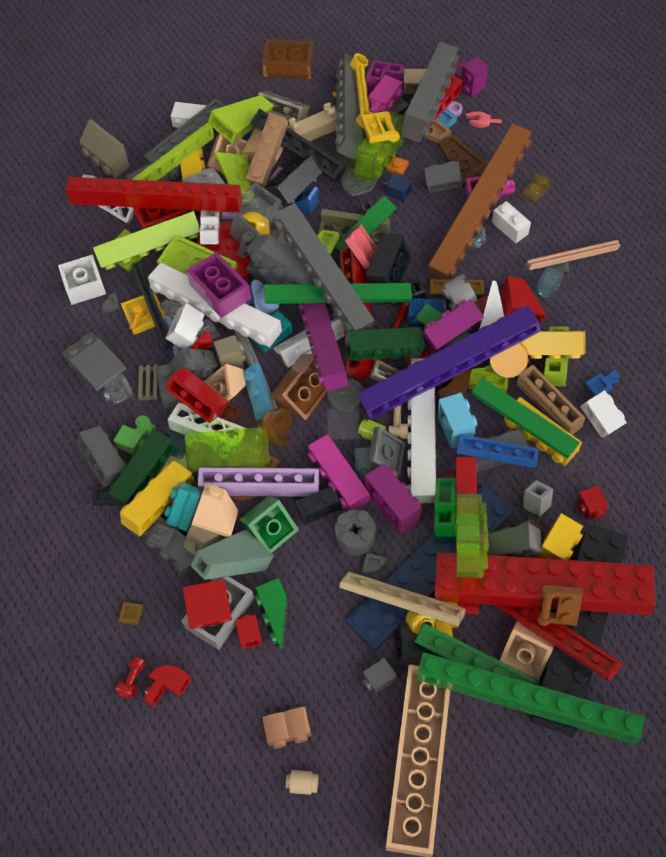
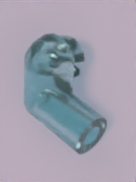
[470,227,486,249]

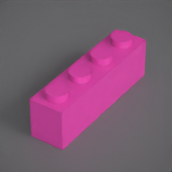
[307,434,370,511]

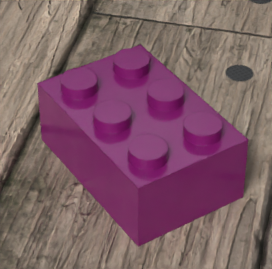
[186,252,251,318]
[422,299,484,353]
[365,463,421,536]

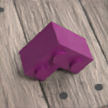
[454,56,488,98]
[366,61,405,95]

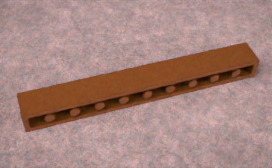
[428,123,532,279]

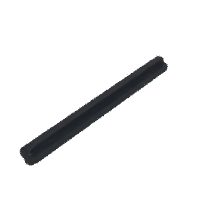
[131,262,174,349]

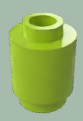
[358,420,386,441]

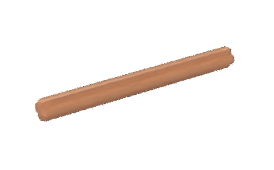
[526,240,620,270]

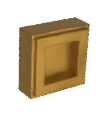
[118,602,144,626]

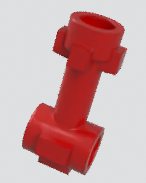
[116,657,146,699]

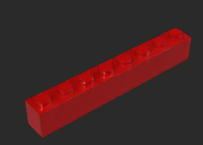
[340,246,374,380]

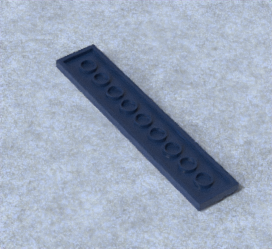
[345,485,514,651]

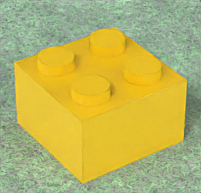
[533,513,583,560]

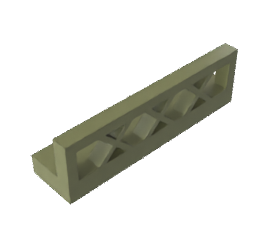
[318,209,390,244]

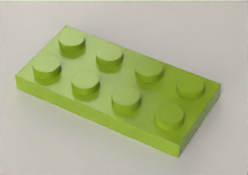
[157,234,237,275]

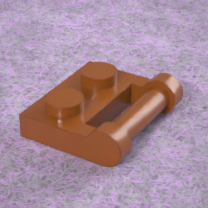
[537,585,583,626]

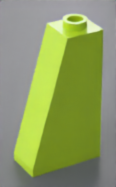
[207,95,274,144]

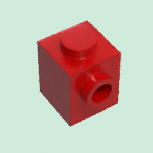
[577,486,609,520]

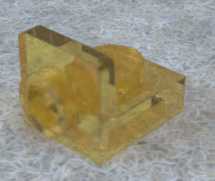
[522,173,550,203]

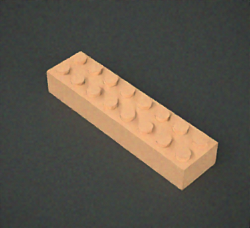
[386,665,450,857]

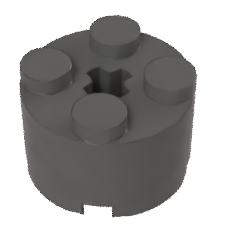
[335,510,376,556]

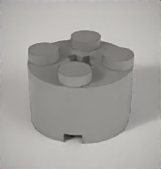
[440,274,479,311]

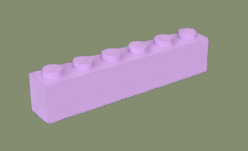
[198,468,319,497]

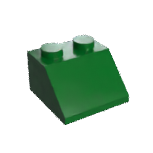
[239,495,299,553]

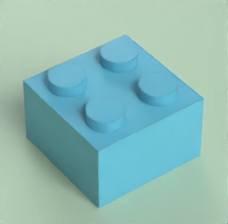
[437,393,477,449]

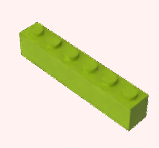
[93,211,200,270]

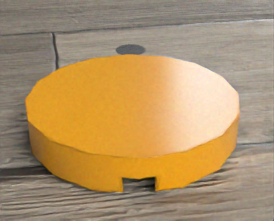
[490,343,529,378]

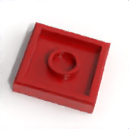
[183,579,232,630]

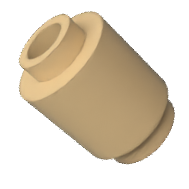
[286,770,318,795]

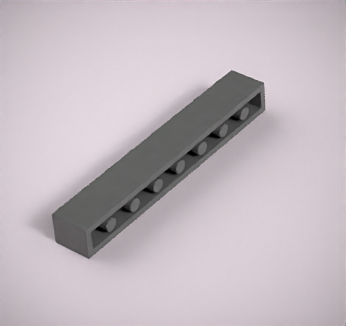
[335,54,363,160]
[274,203,374,332]

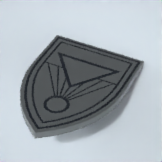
[341,167,379,196]

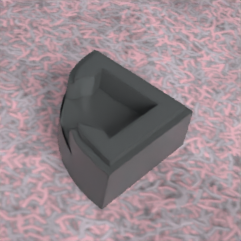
[102,292,121,314]
[362,553,387,574]

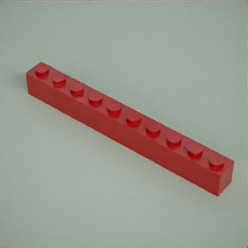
[65,177,243,213]

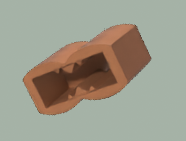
[262,707,312,749]

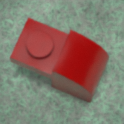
[143,665,192,708]

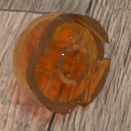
[258,408,293,446]

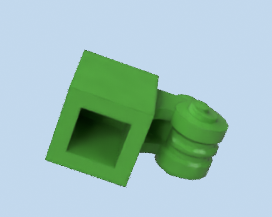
[113,415,156,455]

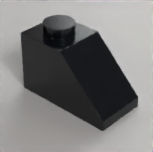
[394,620,429,669]

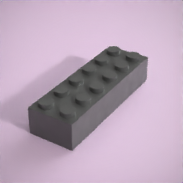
[401,42,459,143]

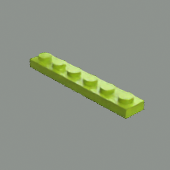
[132,123,214,181]

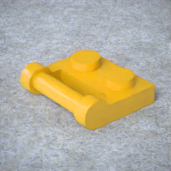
[361,112,400,143]

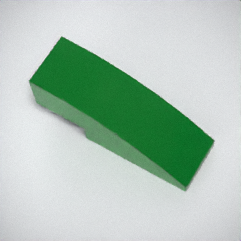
[434,478,456,537]

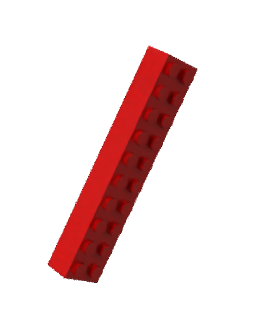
[435,552,655,615]

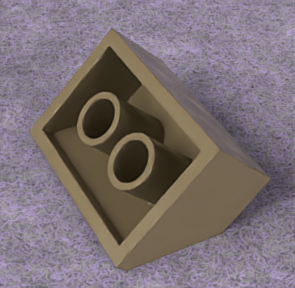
[80,119,130,178]

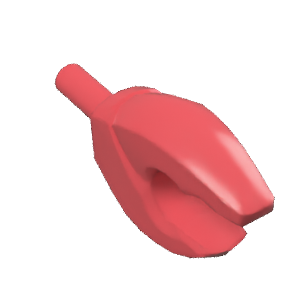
[466,112,502,128]

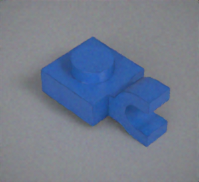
[585,370,620,397]

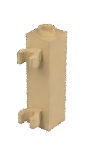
[287,102,337,142]

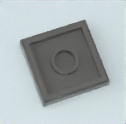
[368,426,406,478]

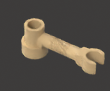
[389,404,409,439]

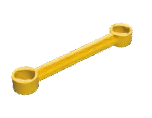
[350,53,372,128]

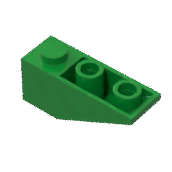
[254,578,288,649]

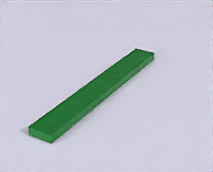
[264,283,412,304]

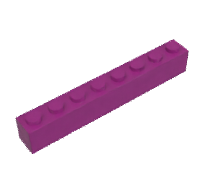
[298,303,349,391]

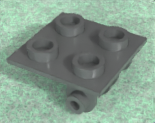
[229,212,260,258]

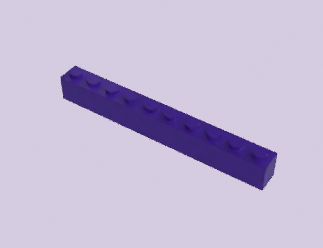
[357,305,541,420]

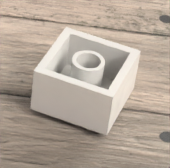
[58,255,106,305]

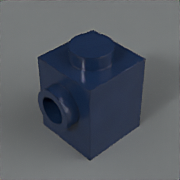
[384,173,412,202]

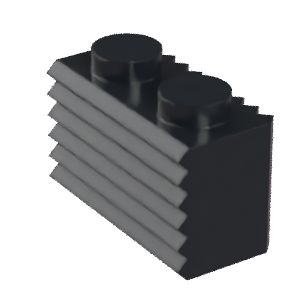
[295,486,340,526]

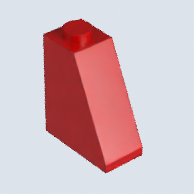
[500,276,546,325]

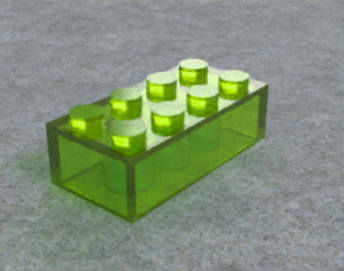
[355,110,404,183]
[185,427,270,473]
[456,494,489,578]

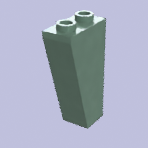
[191,529,274,580]

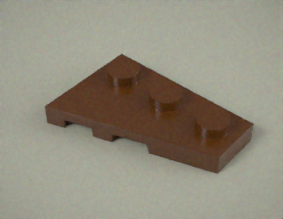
[440,134,488,186]

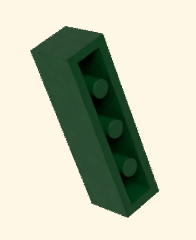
[344,327,425,361]
[108,429,177,506]

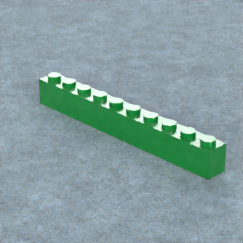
[417,652,645,745]

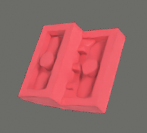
[345,224,377,270]

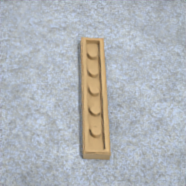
[340,572,466,626]

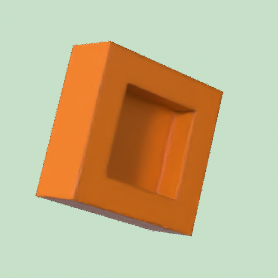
[387,156,409,176]

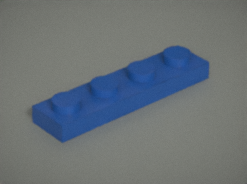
[457,434,539,468]

